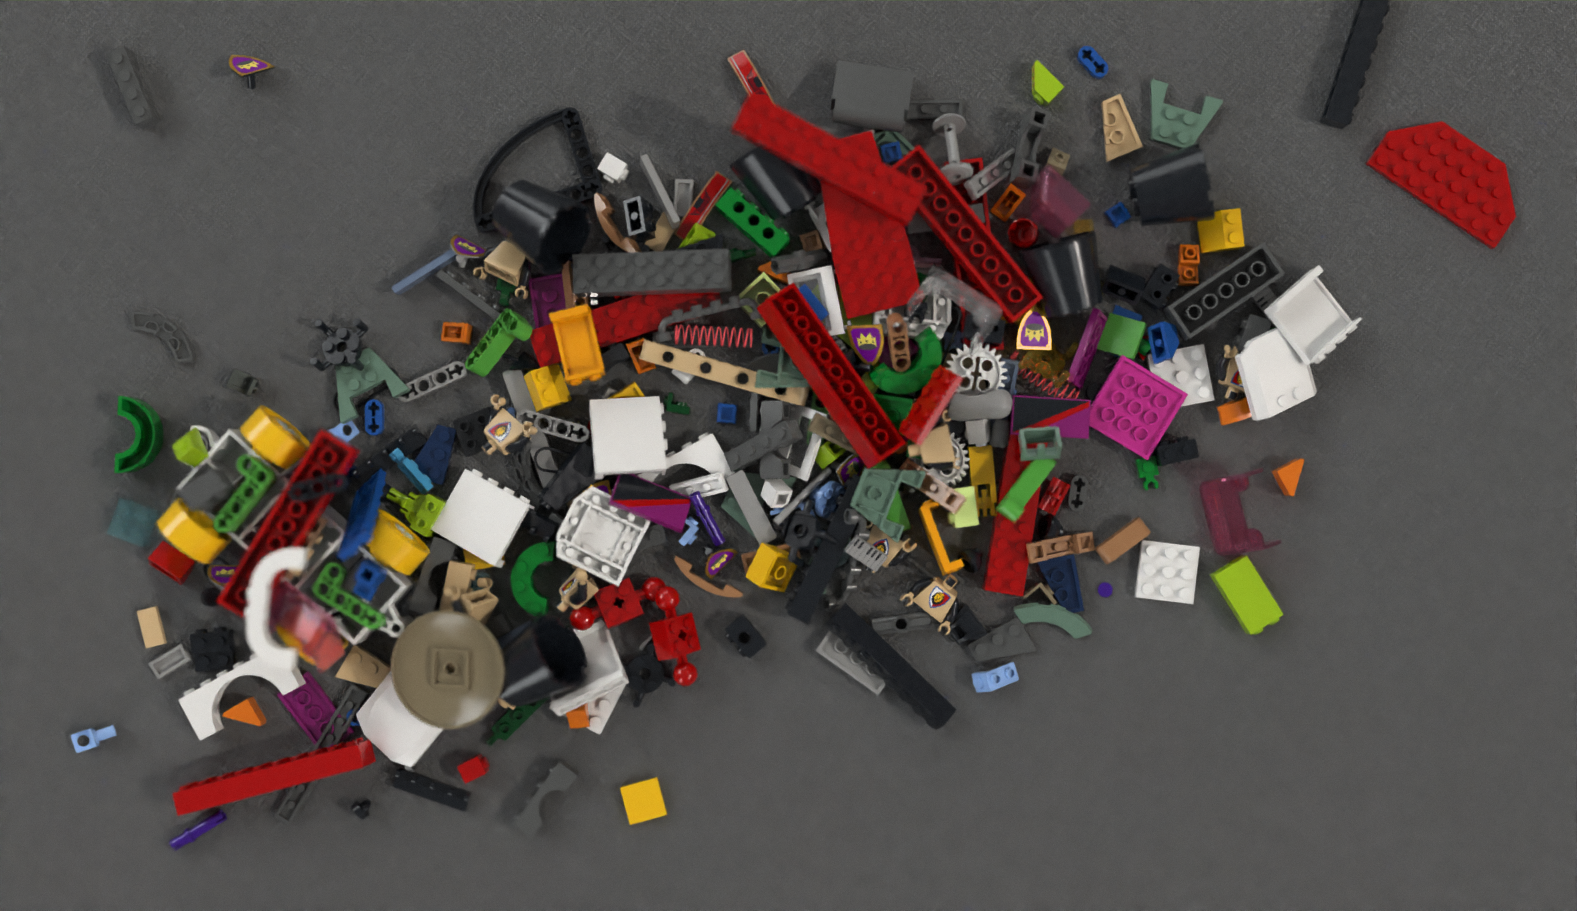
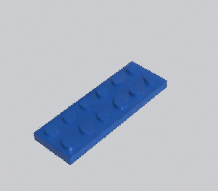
[338,468,386,561]

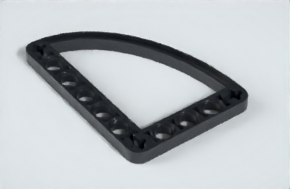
[473,107,603,233]

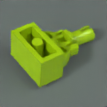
[386,488,447,538]

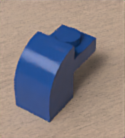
[352,559,387,602]

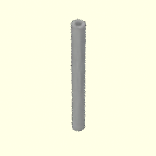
[773,467,832,525]

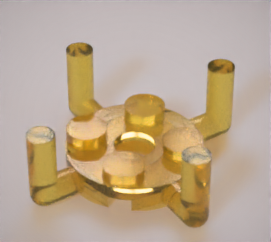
[1018,342,1079,388]

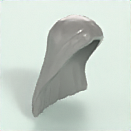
[948,389,1013,421]

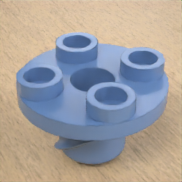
[809,481,845,518]

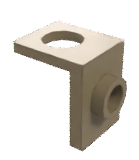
[1039,148,1070,186]
[1021,581,1057,605]

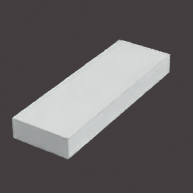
[669,471,729,497]

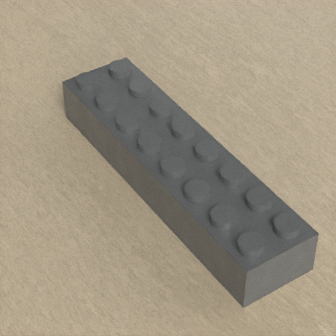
[573,249,732,297]

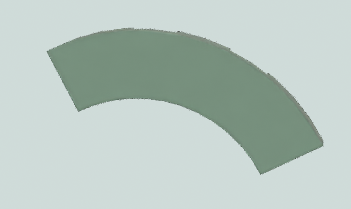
[1014,602,1092,639]

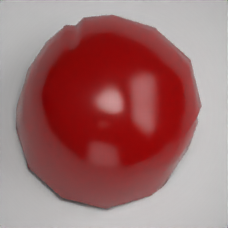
[1008,218,1039,248]

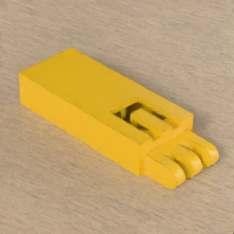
[967,445,997,517]

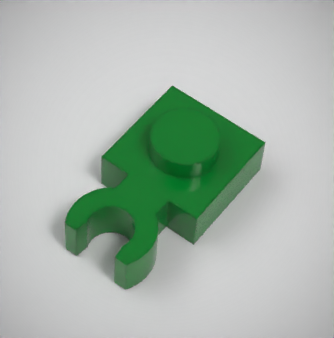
[1135,456,1159,491]

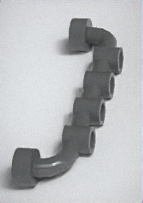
[655,295,762,343]
[823,509,870,611]

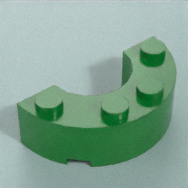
[868,326,942,394]
[114,396,164,473]
[511,541,557,617]

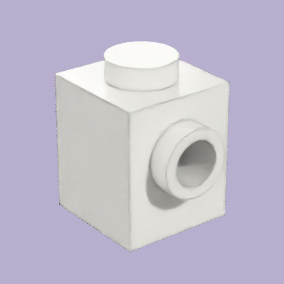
[597,152,629,184]
[965,419,992,447]
[760,479,793,508]

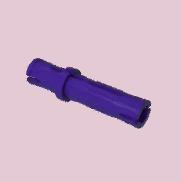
[689,491,725,546]
[169,809,227,851]

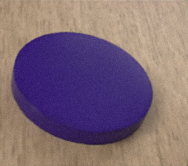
[1097,582,1113,597]

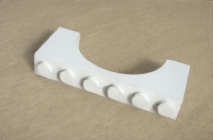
[612,432,735,492]
[178,643,306,740]

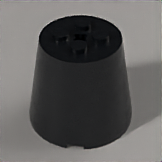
[1128,143,1215,226]
[729,146,822,220]
[492,180,591,274]
[1019,230,1103,318]
[500,614,588,707]

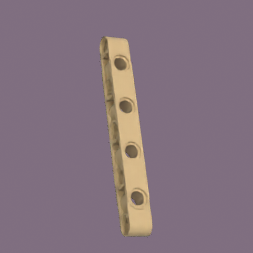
[639,340,810,406]

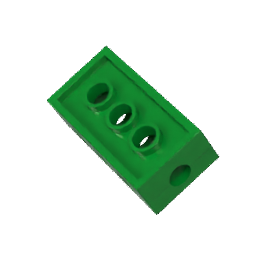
[716,188,789,259]

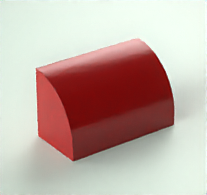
[148,541,195,586]

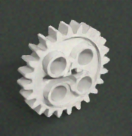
[946,342,1007,396]
[908,432,970,487]

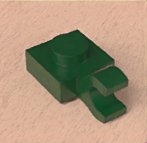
[496,278,517,307]

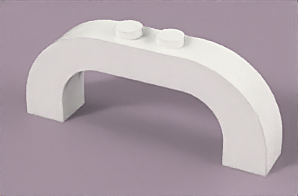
[244,547,309,670]

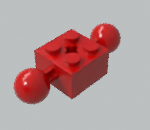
[570,577,666,631]
[649,586,701,686]

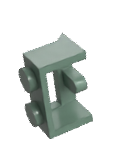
[1018,426,1062,461]

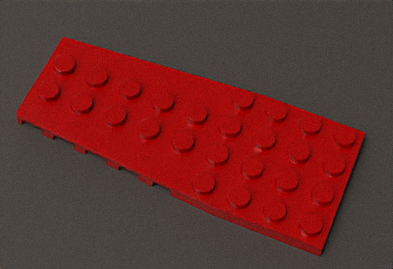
[820,131,923,319]

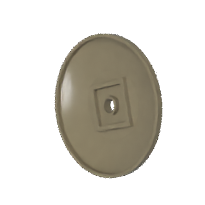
[391,610,505,729]

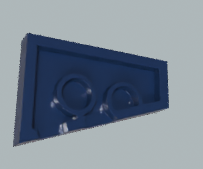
[405,425,457,485]
[1036,554,1084,613]

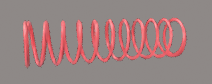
[674,324,753,348]
[1009,350,1080,399]

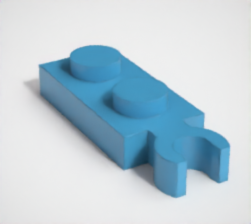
[389,448,434,494]

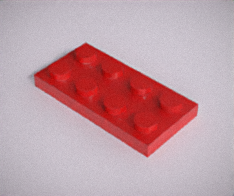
[898,365,963,446]

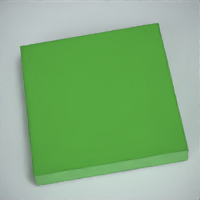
[1097,313,1147,360]

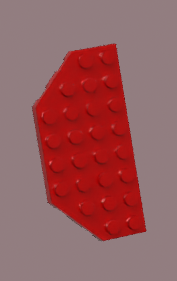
[1366,121,1516,249]

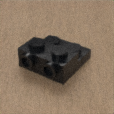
[190,627,236,672]

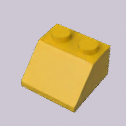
[1197,208,1245,254]
[523,365,572,412]
[745,543,801,592]

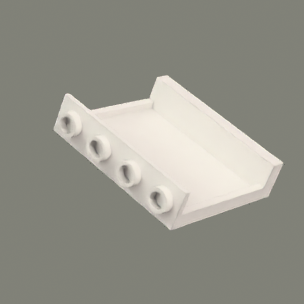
[1264,265,1362,365]
[589,396,669,479]
[431,469,535,568]
[550,618,629,716]

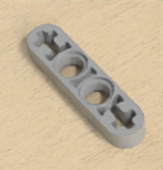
[398,361,468,402]
[516,410,590,442]

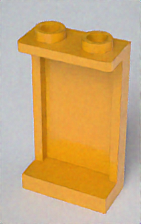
[549,304,606,386]
[918,499,964,576]

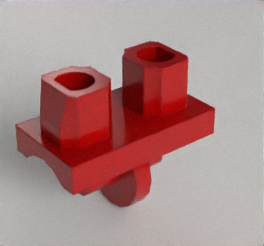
[1038,476,1071,516]

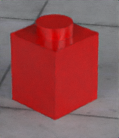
[457,753,490,784]

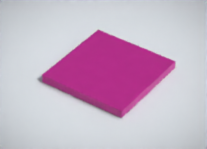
[1089,355,1188,460]

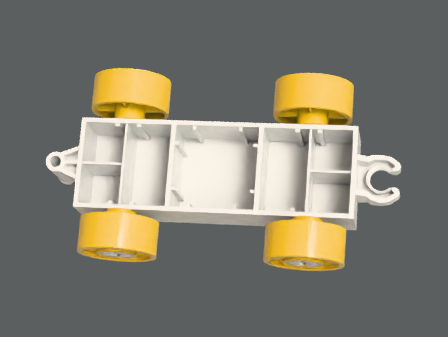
[157,405,430,669]

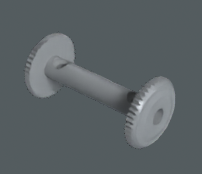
[932,113,973,185]

